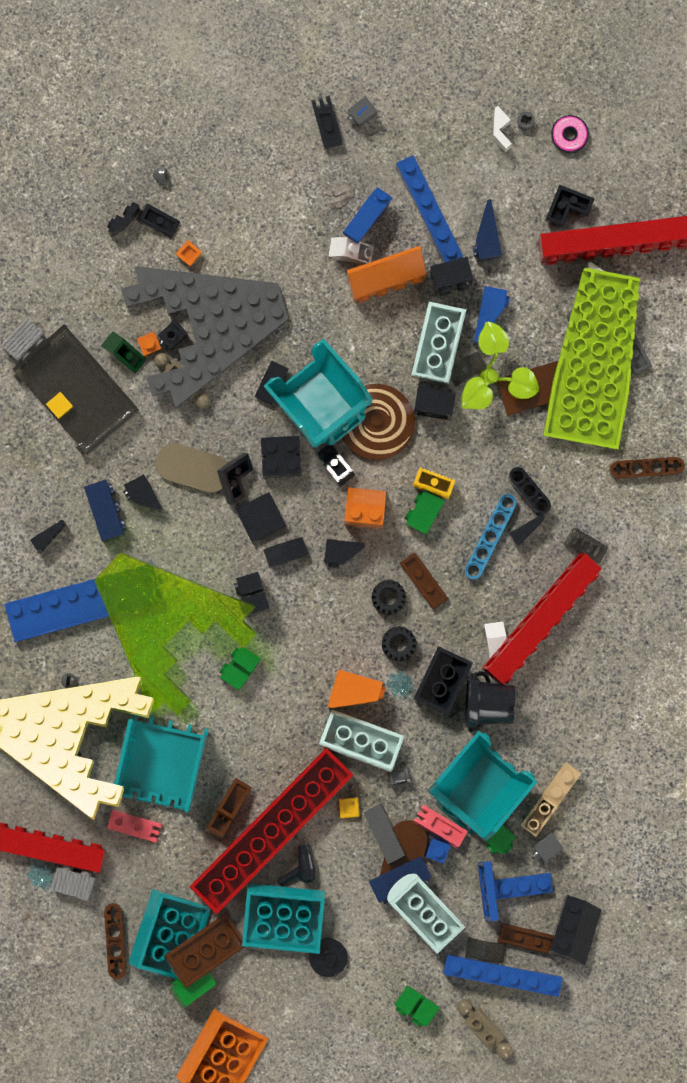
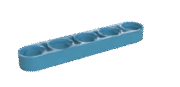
[465,494,516,580]

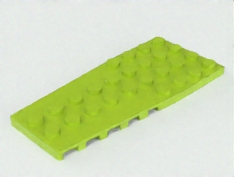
[543,268,640,450]

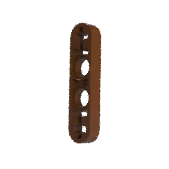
[609,457,685,479]
[104,903,126,980]

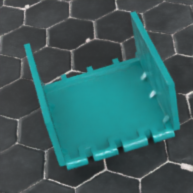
[114,715,209,812]

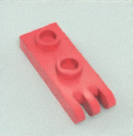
[413,805,468,849]
[107,810,163,843]

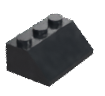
[413,646,473,715]
[548,895,601,966]

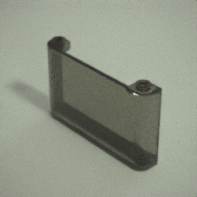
[12,324,140,456]

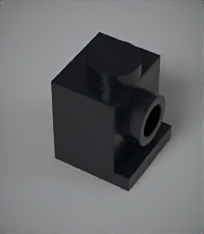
[158,319,188,351]

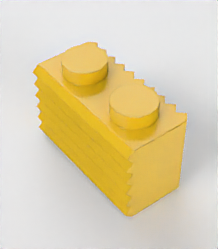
[413,467,455,500]

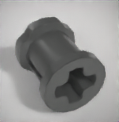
[388,767,411,788]

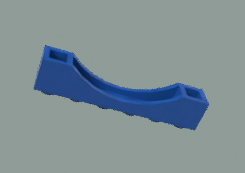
[396,155,463,263]
[443,954,563,997]

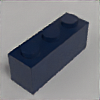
[84,479,127,543]
[369,856,431,904]

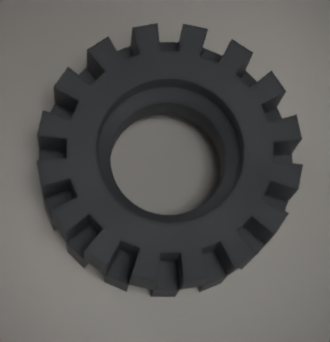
[371,580,406,615]
[382,626,416,661]

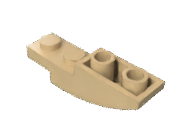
[520,762,581,837]

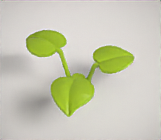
[461,322,539,410]

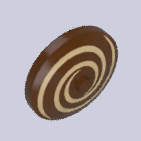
[342,384,415,460]

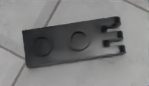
[311,95,343,150]

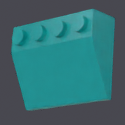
[242,883,326,954]
[128,889,211,979]

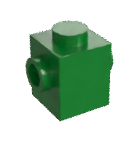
[485,825,516,854]

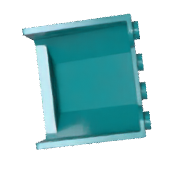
[264,338,373,447]
[427,731,538,841]

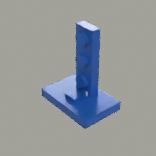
[477,861,553,921]

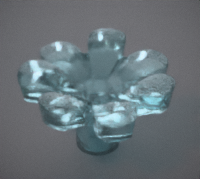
[387,670,412,696]
[27,862,52,888]

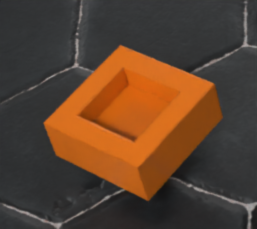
[176,240,202,267]
[137,332,162,357]

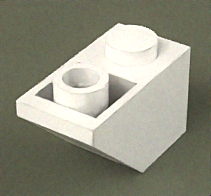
[329,237,374,264]

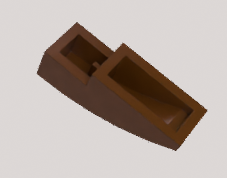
[204,778,252,841]

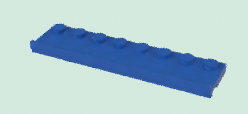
[4,563,163,643]

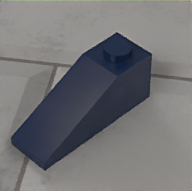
[472,199,502,262]

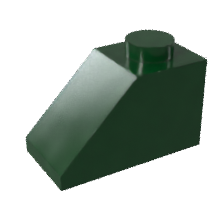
[101,331,147,374]

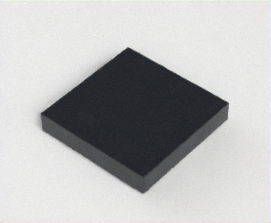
[235,492,286,543]

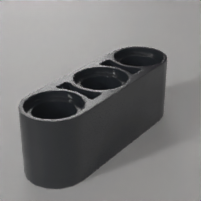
[508,467,551,515]

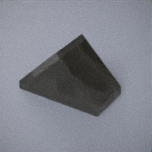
[450,351,487,388]
[465,937,506,963]

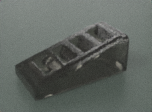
[564,528,608,564]

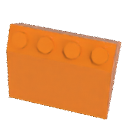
[347,246,427,303]
[176,1009,269,1083]

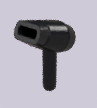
[278,844,316,886]

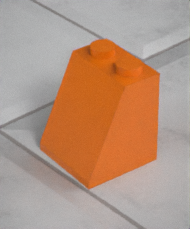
[344,487,386,529]
[328,669,386,709]

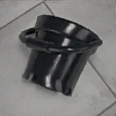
[465,671,515,732]

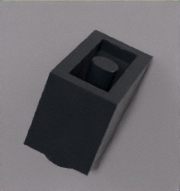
[123,474,163,511]
[324,539,365,568]

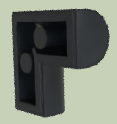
[545,184,595,228]
[217,453,253,505]

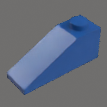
[342,187,393,244]
[473,286,510,345]

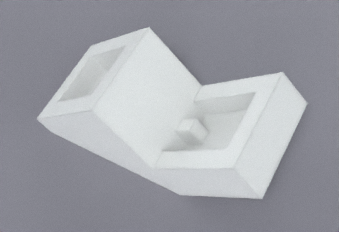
[493,106,512,152]
[484,622,507,659]

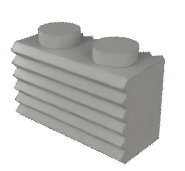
[1,318,45,363]
[51,865,96,901]

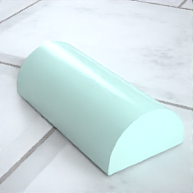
[411,302,466,385]
[319,710,404,772]
[387,874,465,954]

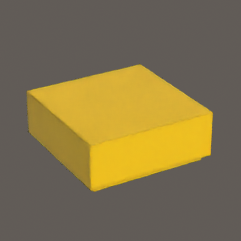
[46,392,73,419]
[339,797,360,818]

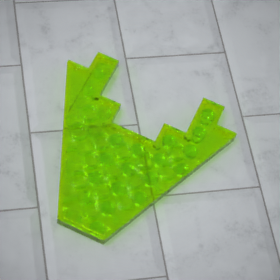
[94,552,257,715]

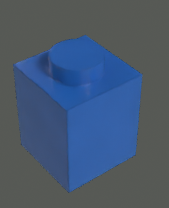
[425,838,451,863]

